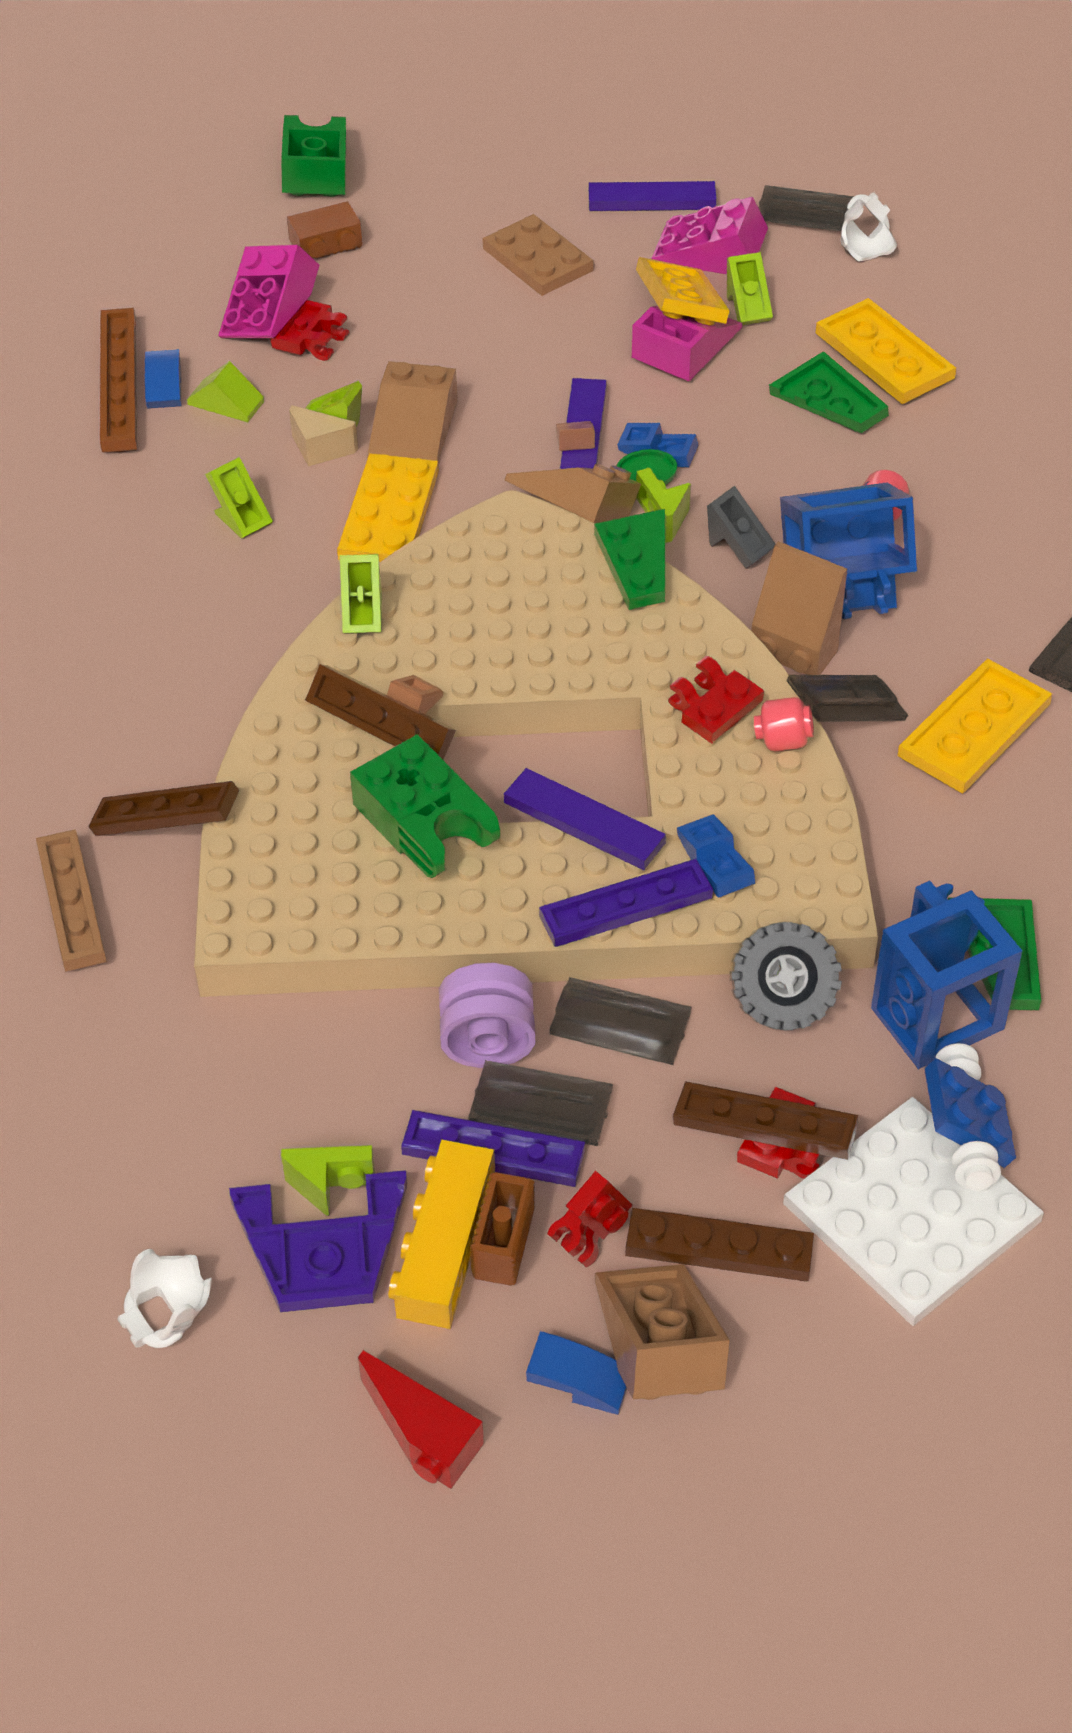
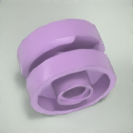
[439,963,535,1068]

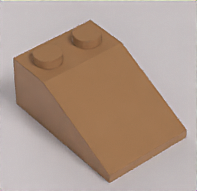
[367,361,458,462]
[505,464,641,523]
[751,541,847,679]
[595,1264,730,1400]

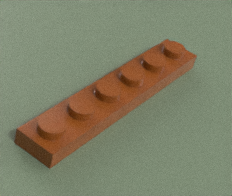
[100,307,137,452]

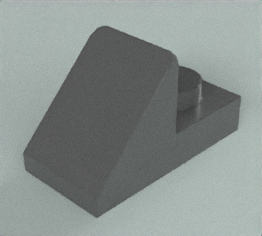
[707,486,775,568]

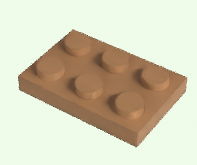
[482,214,593,296]

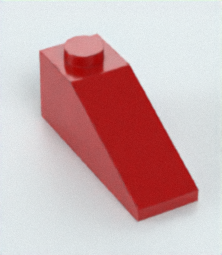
[358,1350,484,1489]

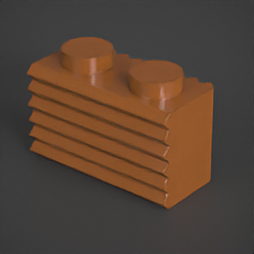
[287,201,362,259]
[470,1172,535,1286]

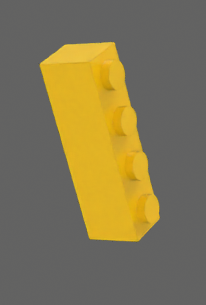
[388,1139,495,1329]

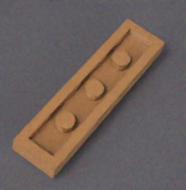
[36,829,107,972]

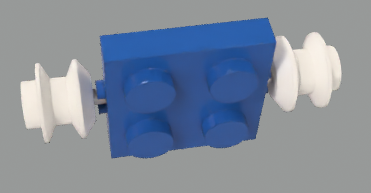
[924,1043,1016,1190]

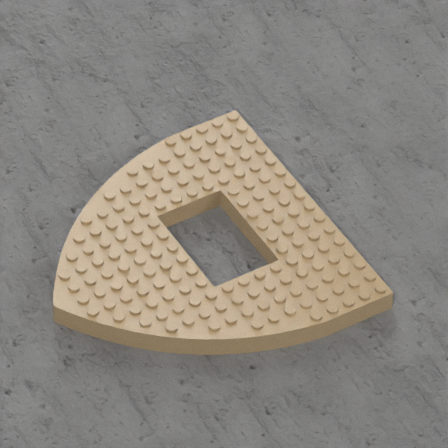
[194,490,878,997]

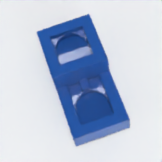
[145,349,182,409]
[617,423,699,467]
[677,814,755,898]
[526,1331,627,1415]

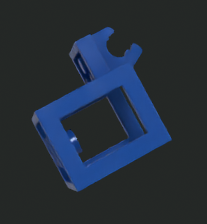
[780,482,917,619]
[871,881,1022,1070]

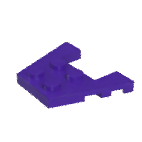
[229,1170,407,1312]

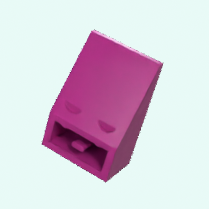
[651,196,768,274]
[218,245,320,338]
[632,306,743,381]

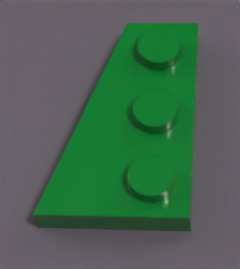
[769,351,889,433]
[594,509,665,610]
[948,897,1041,1010]

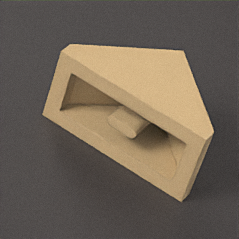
[289,405,358,466]

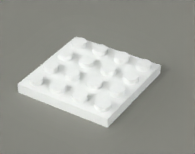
[783,1097,1044,1326]

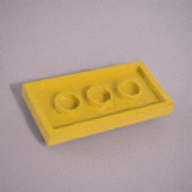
[636,257,730,325]
[815,298,956,404]
[337,453,439,562]
[897,658,1052,794]

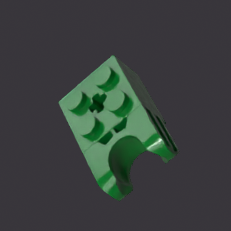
[281,115,346,197]
[350,734,500,878]

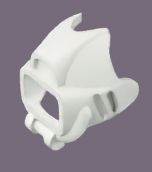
[840,192,897,261]
[118,1249,212,1348]

